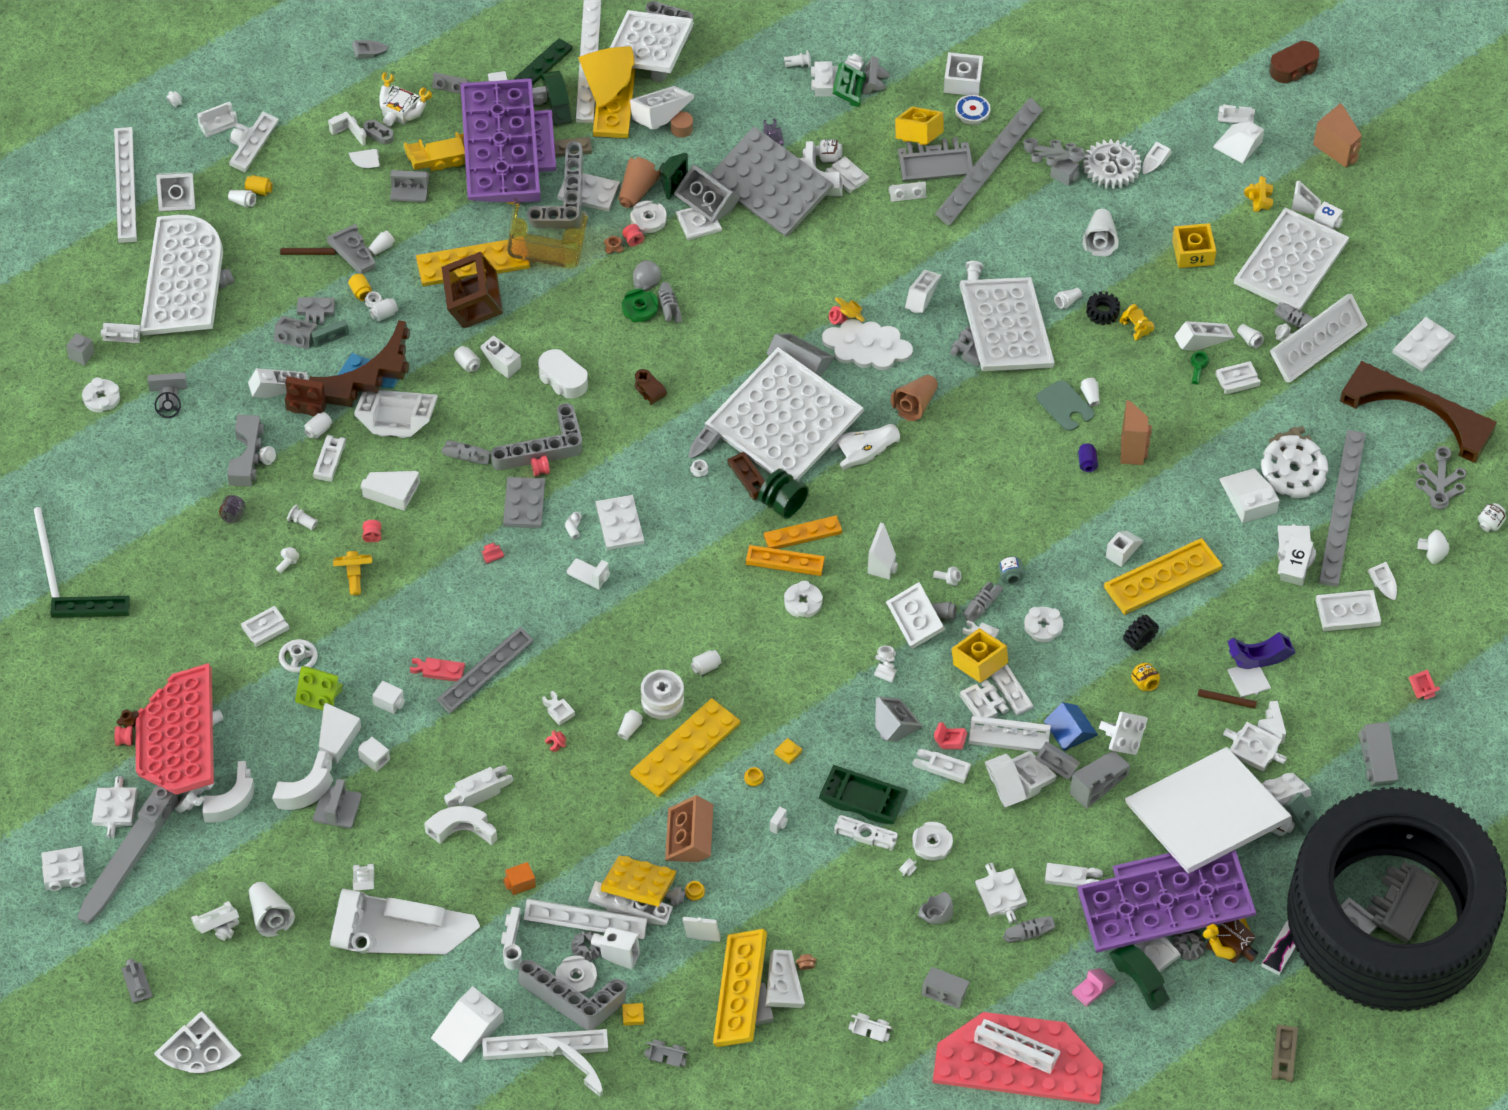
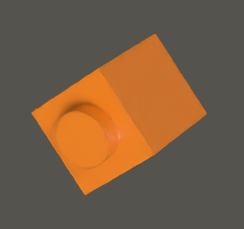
[503,862,536,895]

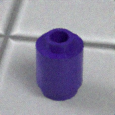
[1078,443,1098,472]

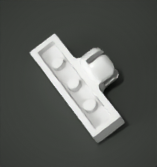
[229,112,279,173]

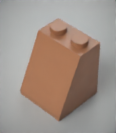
[1313,103,1362,167]

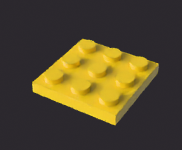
[601,855,676,907]

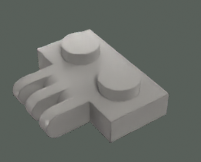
[297,297,335,325]

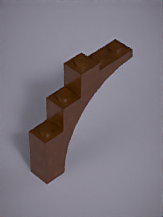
[309,320,410,407]

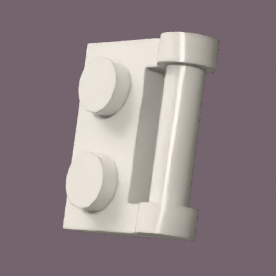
[191,901,239,934]

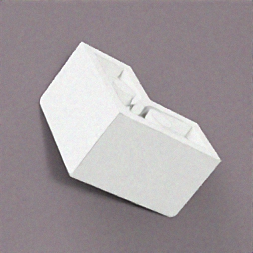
[985,754,1027,807]

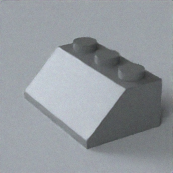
[674,164,741,223]
[766,333,835,376]

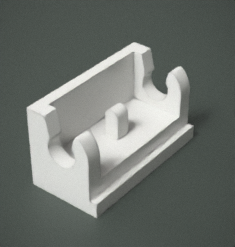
[197,101,238,138]

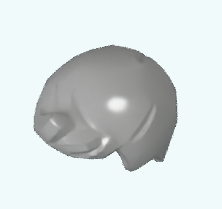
[633,260,662,291]
[918,892,954,924]

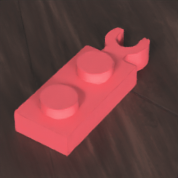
[410,658,465,682]

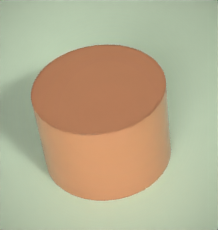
[671,111,693,137]

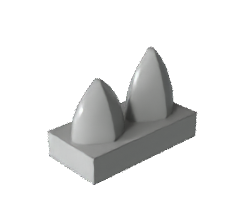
[862,56,891,94]
[1035,741,1080,780]

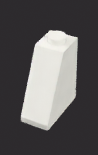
[361,471,420,511]
[319,703,361,764]

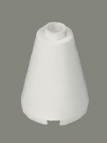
[1082,209,1119,257]
[249,882,295,937]

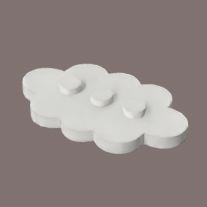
[822,319,913,370]

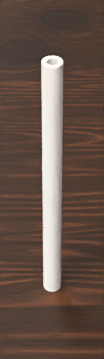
[34,507,60,597]

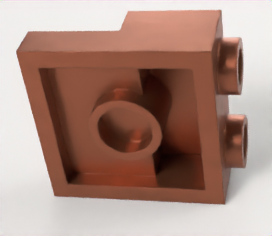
[285,376,326,417]

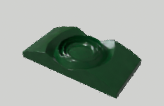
[819,765,908,824]

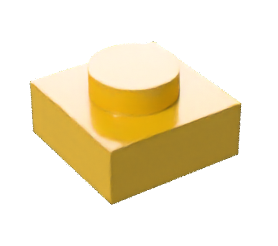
[774,738,802,765]
[622,1003,644,1026]

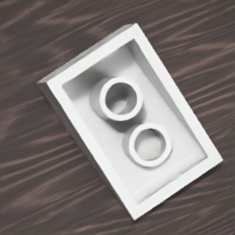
[630,86,694,129]
[1220,468,1280,523]
[431,986,504,1063]

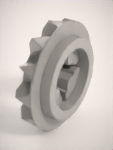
[571,930,601,961]
[1172,931,1206,960]

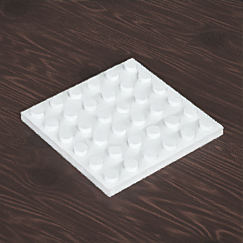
[705,347,864,480]

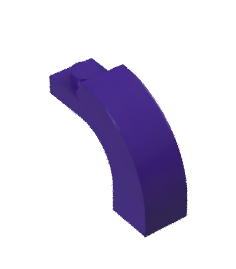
[1227,632,1296,669]

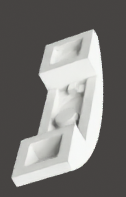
[537,1036,603,1097]

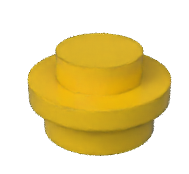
[744,767,764,787]
[685,881,705,901]

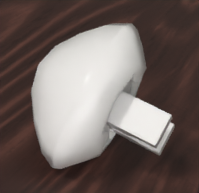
[1417,530,1450,564]

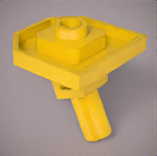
[333,551,373,596]

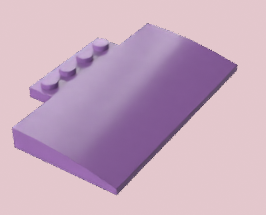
[460,79,556,202]
[1077,850,1256,953]

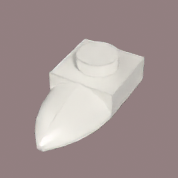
[1142,142,1172,174]
[1368,562,1397,600]

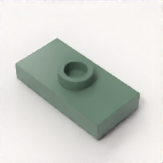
[1285,793,1318,836]

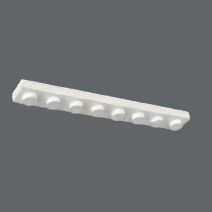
[114,127,137,243]

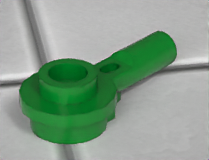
[1191,351,1209,385]

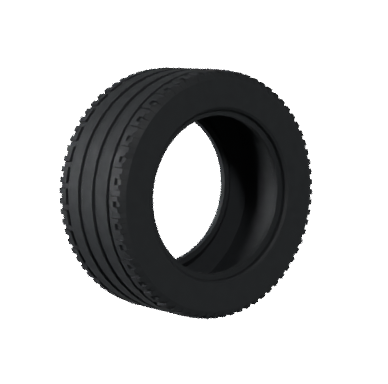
[1287,787,1507,1012]

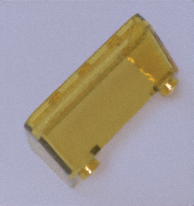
[507,198,588,268]

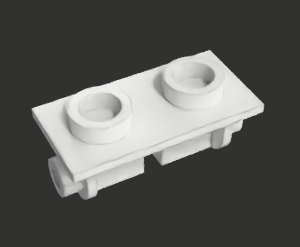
[1218,104,1255,123]
[888,182,926,202]
[101,323,140,343]
[848,1013,893,1042]

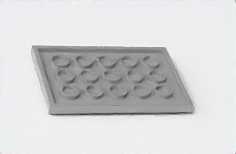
[710,126,834,237]

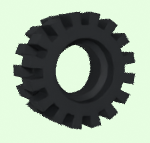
[1086,291,1120,325]
[1123,614,1159,651]

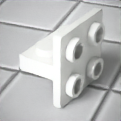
[1099,712,1148,755]

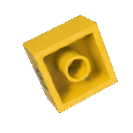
[895,106,944,145]
[1172,223,1216,268]
[951,628,1009,683]

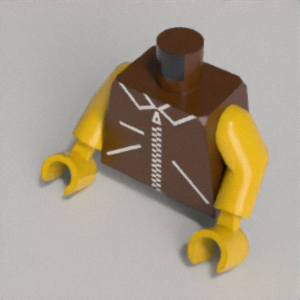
[1203,918,1259,963]

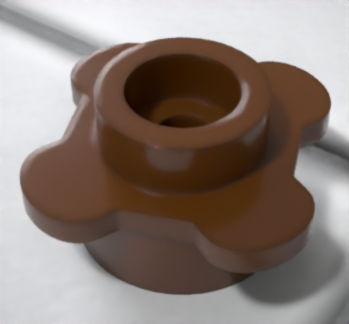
[117,709,139,728]

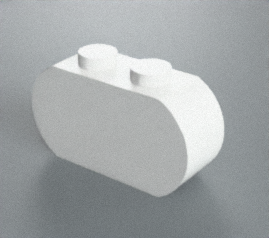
[538,349,588,399]

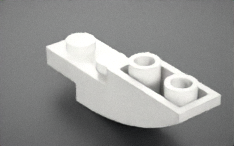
[588,881,673,925]

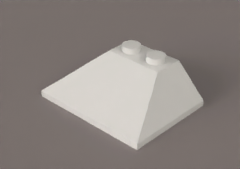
[355,390,438,438]

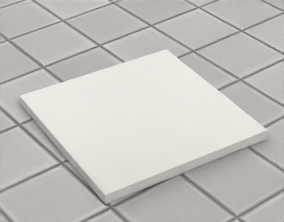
[1125,747,1292,874]

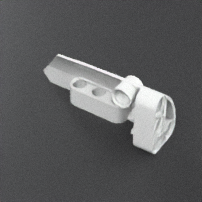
[330,889,480,954]

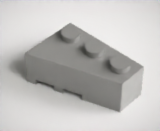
[1358,722,1398,786]
[1070,751,1130,809]

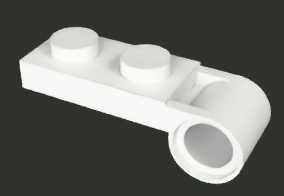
[501,907,522,970]

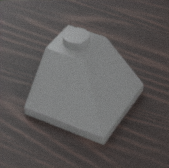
[875,696,922,742]

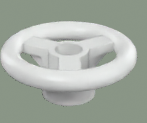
[279,639,318,673]

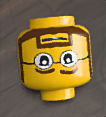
[1131,662,1160,692]

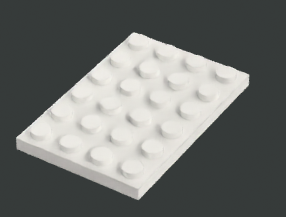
[1234,208,1349,311]
[959,277,1055,371]

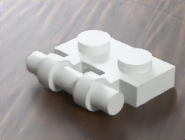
[960,680,1009,725]

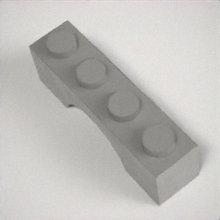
[227,414,264,487]

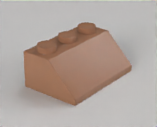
[1120,400,1152,465]
[665,795,713,862]

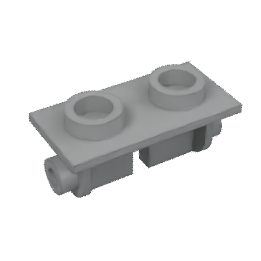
[432,72,470,94]
[121,959,153,1003]
[644,1039,689,1068]

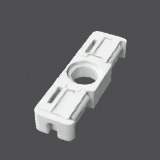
[834,815,898,851]

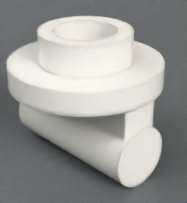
[845,53,865,71]
[874,661,897,683]

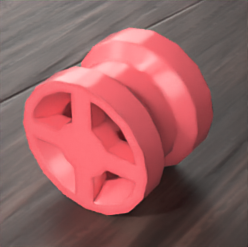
[622,224,644,247]
[531,455,550,477]
[362,520,382,542]
[115,726,133,746]

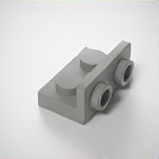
[274,316,317,349]

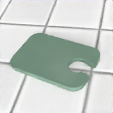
[1036,380,1094,431]

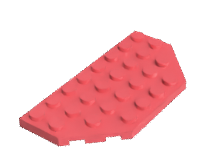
[136,663,214,795]
[933,1012,1103,1104]

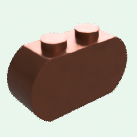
[1269,41,1319,83]

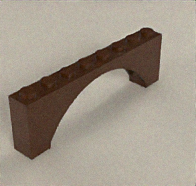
[1340,361,1497,463]

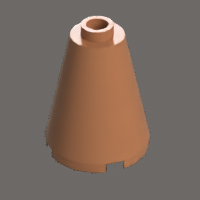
[618,157,661,208]
[890,375,938,421]

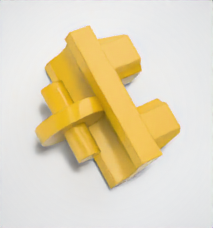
[1244,176,1273,212]

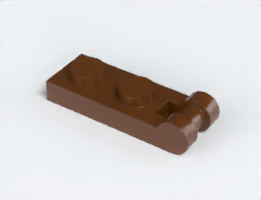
[727,451,765,501]

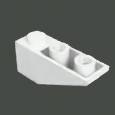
[248,368,309,398]

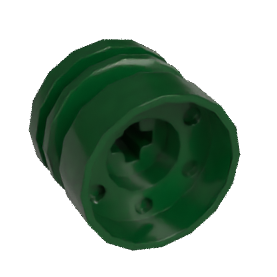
[758,468,809,519]

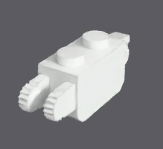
[444,765,514,808]

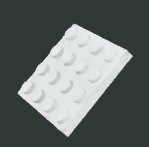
[610,10,694,73]

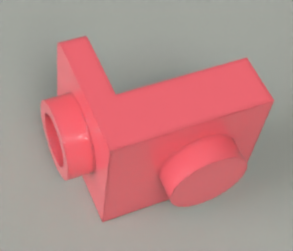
[1408,669,1440,700]
[934,722,967,749]

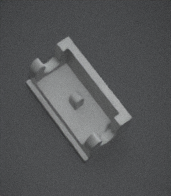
[921,967,970,1009]

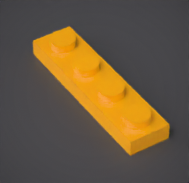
[764,515,842,549]
[746,545,825,576]

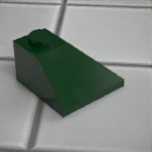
[659,153,688,200]

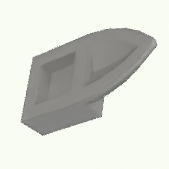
[352,40,389,58]
[689,424,722,459]

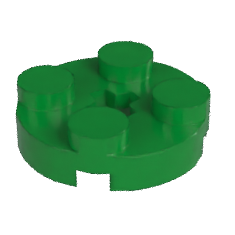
[621,289,658,323]

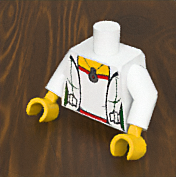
[379,72,432,127]

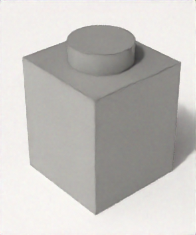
[1050,159,1080,186]
[66,333,95,365]

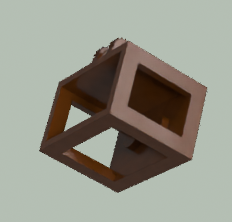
[441,251,503,328]

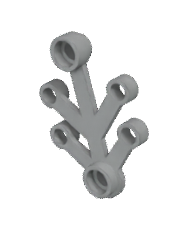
[1024,138,1086,165]
[1415,446,1466,510]

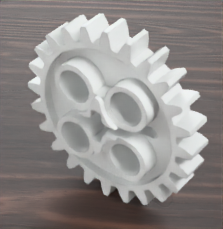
[1083,139,1141,189]

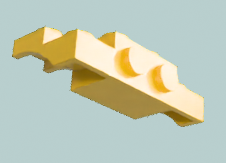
[404,132,465,171]

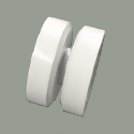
[641,670,684,720]

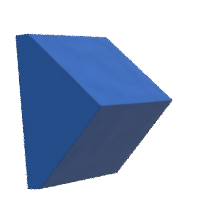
[1044,702,1098,751]

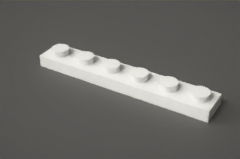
[524,899,648,939]
[482,1029,608,1060]

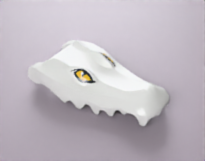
[830,424,900,470]

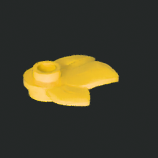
[835,297,865,322]

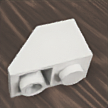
[481,335,521,379]
[1106,531,1143,567]

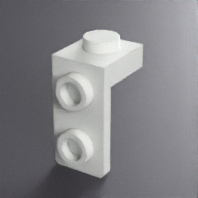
[328,111,367,146]
[567,558,610,590]

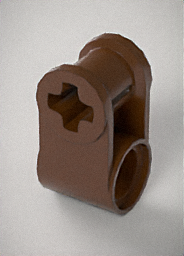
[635,369,667,405]

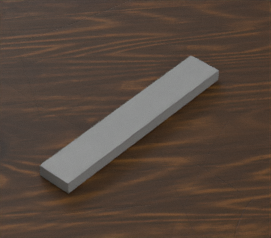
[436,626,534,714]

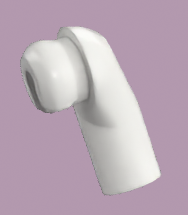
[565,512,582,540]

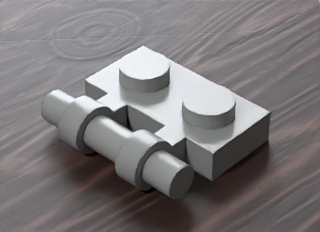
[950,326,980,367]

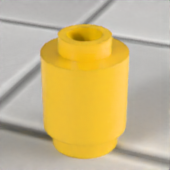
[245,175,273,196]
[348,274,372,301]

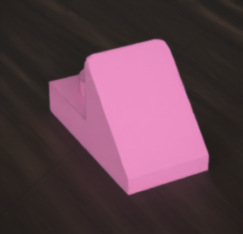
[1072,968,1116,1007]

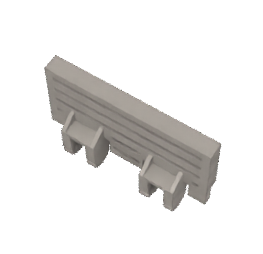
[898,137,973,182]
[1366,862,1440,944]

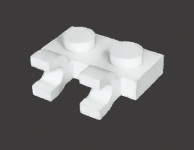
[174,782,215,813]

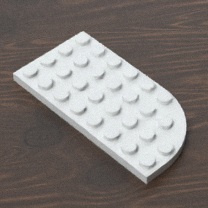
[140,215,223,336]

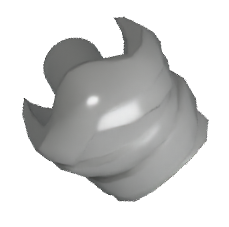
[219,269,234,289]

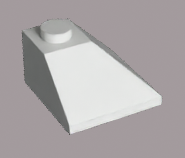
[1213,121,1264,164]
[156,172,195,211]
[868,523,898,579]

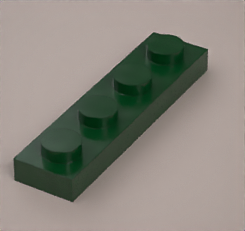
[514,38,573,86]
[50,596,130,618]

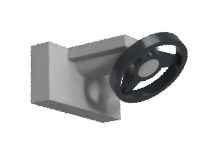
[148,373,187,418]

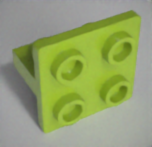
[295,666,343,711]

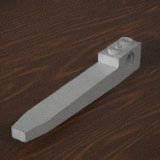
[77,785,179,925]

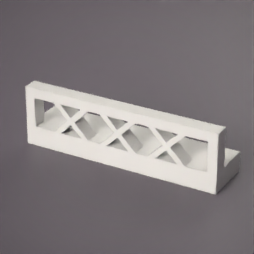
[969,716,1051,752]
[974,1019,1061,1074]

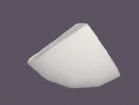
[349,149,380,168]

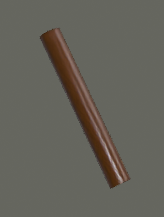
[280,248,335,255]
[1198,689,1257,709]

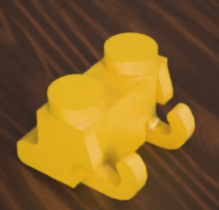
[1119,304,1154,341]

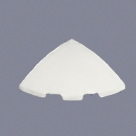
[154,1011,242,1073]

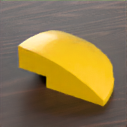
[578,46,635,109]

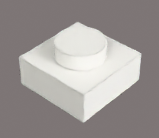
[770,807,788,834]

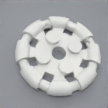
[1261,435,1328,498]

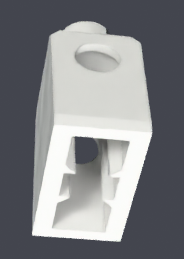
[591,927,640,970]

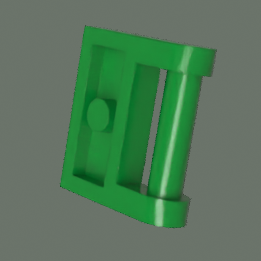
[832,62,866,107]

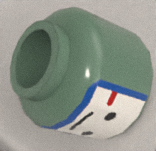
[998,556,1025,585]

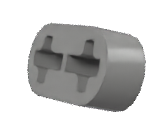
[363,120,394,144]

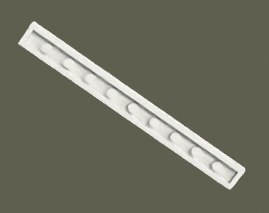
[576,0,601,123]

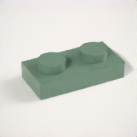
[311,319,349,348]

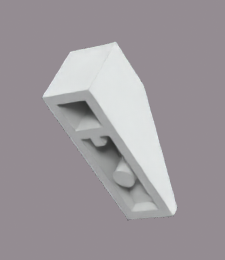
[905,270,941,313]
[1174,321,1235,351]

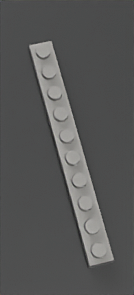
[935,97,1043,225]
[1319,430,1366,587]

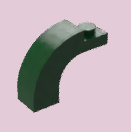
[541,70,572,125]
[1109,945,1170,1010]

